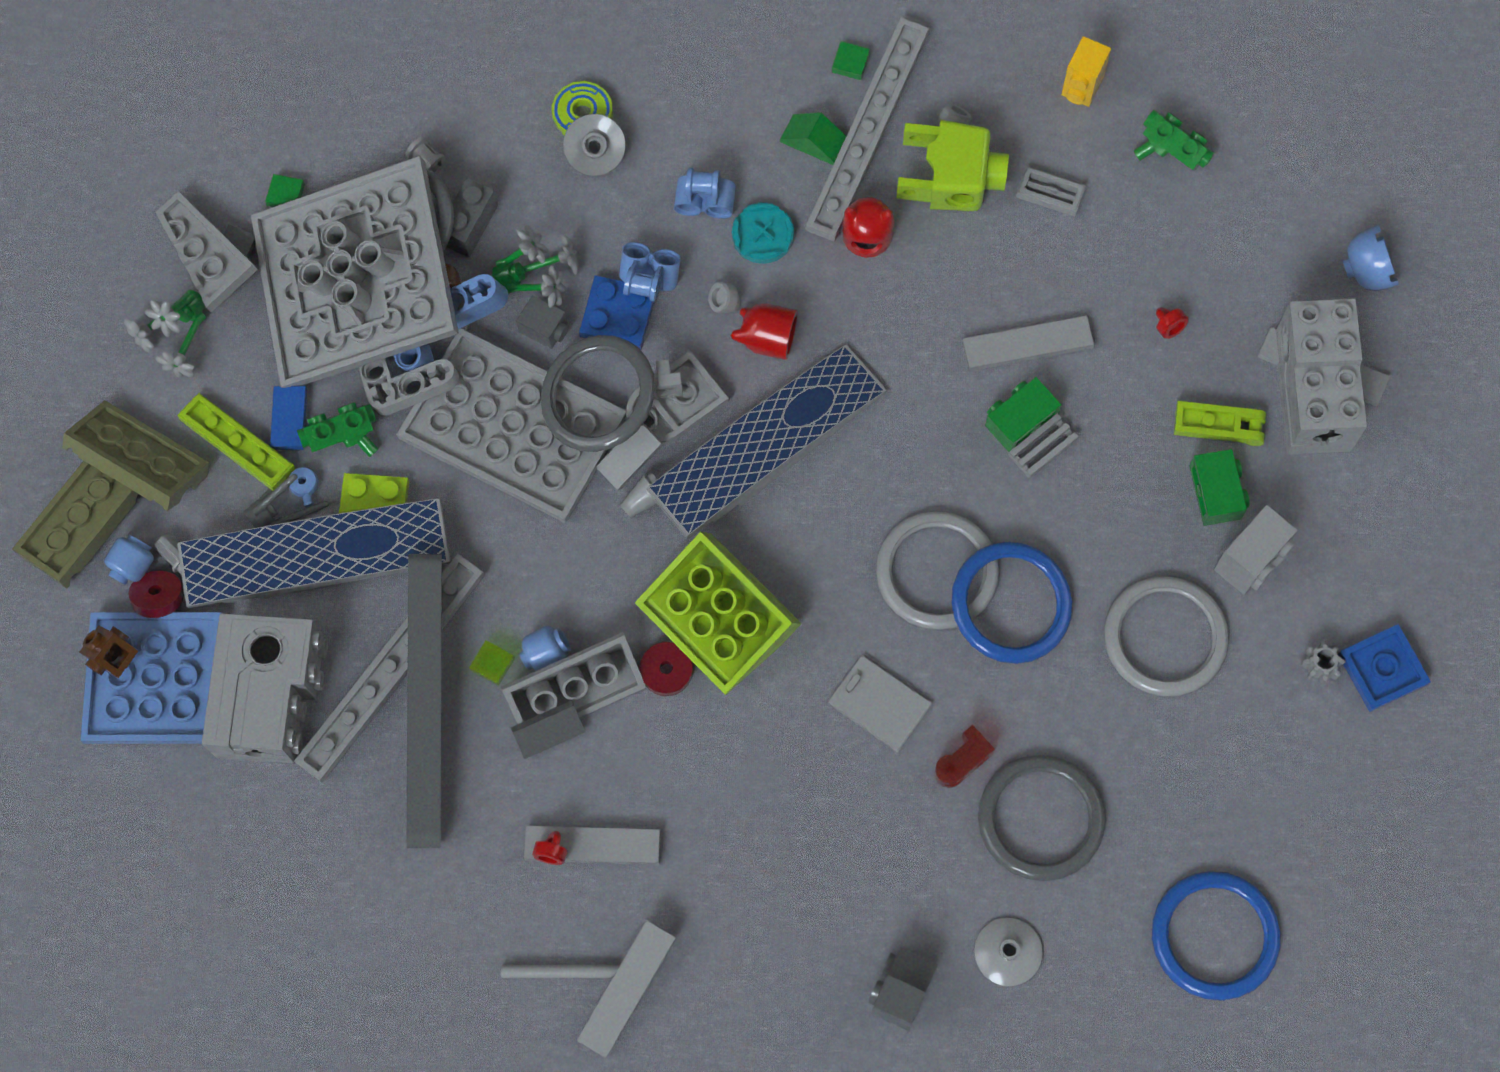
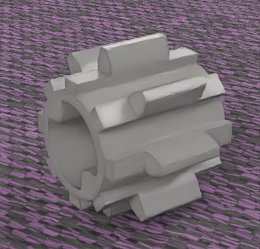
[1300,641,1345,685]

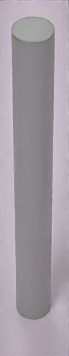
[501,964,620,978]

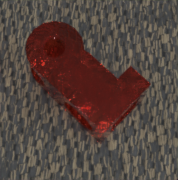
[935,724,995,788]

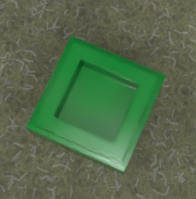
[832,41,870,80]
[265,174,305,207]

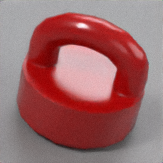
[1156,307,1189,339]
[532,831,568,865]

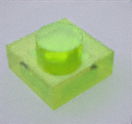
[469,640,515,686]

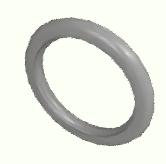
[876,511,999,630]
[1104,576,1229,697]

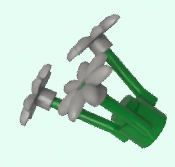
[492,225,580,307]
[124,290,206,378]

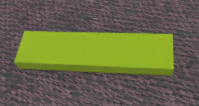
[177,393,295,491]

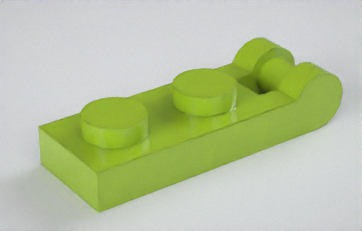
[1173,401,1266,446]

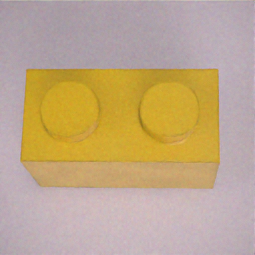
[1061,36,1112,107]

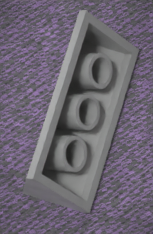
[501,632,646,724]

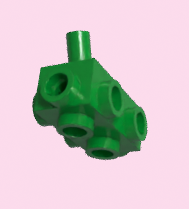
[1134,110,1215,170]
[297,402,379,457]

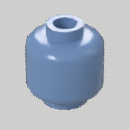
[104,534,154,585]
[520,626,571,671]

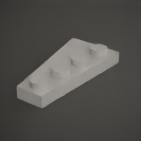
[156,191,258,313]

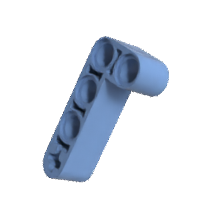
[393,274,508,372]

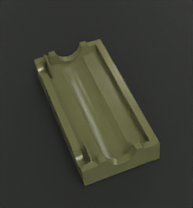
[62,400,209,511]
[12,461,138,589]

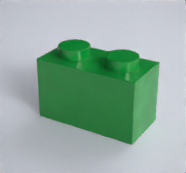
[985,377,1062,452]
[1189,449,1250,526]

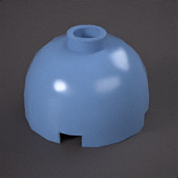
[1343,225,1399,291]

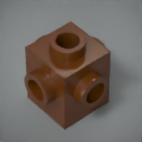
[79,625,138,678]

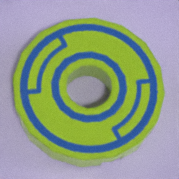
[551,81,613,136]

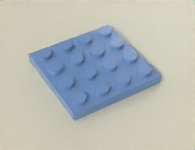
[80,612,221,744]

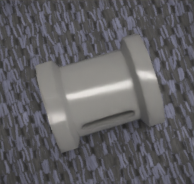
[405,136,447,174]

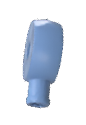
[289,467,318,507]

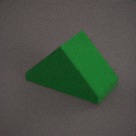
[780,112,846,165]

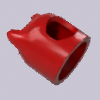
[842,197,894,258]
[730,303,798,360]

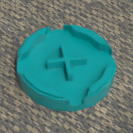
[732,202,794,264]

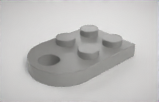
[626,351,729,445]

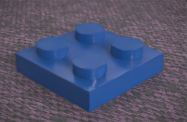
[579,275,654,350]
[1338,624,1431,712]

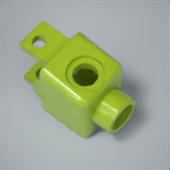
[896,119,1009,211]

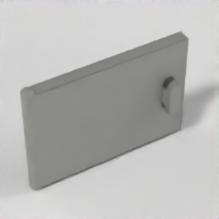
[828,656,932,752]

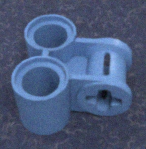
[674,168,736,219]
[619,242,681,302]

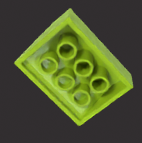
[635,531,802,695]

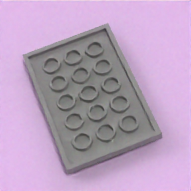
[396,328,627,523]

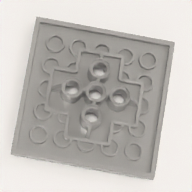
[251,156,459,388]

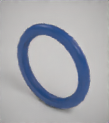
[951,541,1073,664]
[1152,871,1281,1001]

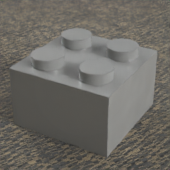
[1214,505,1298,595]

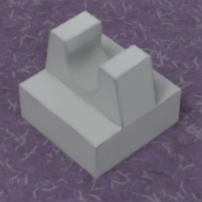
[654,360,683,399]

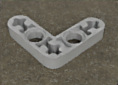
[358,357,459,415]

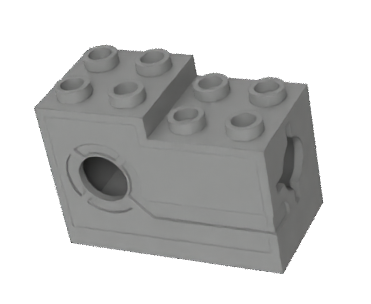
[1276,298,1367,455]
[202,613,328,764]

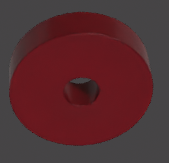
[128,571,184,618]
[640,642,693,696]

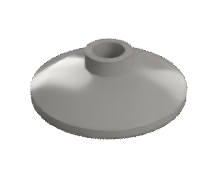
[563,114,625,176]
[974,918,1043,986]

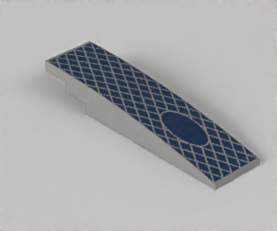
[646,344,887,540]
[177,498,451,608]

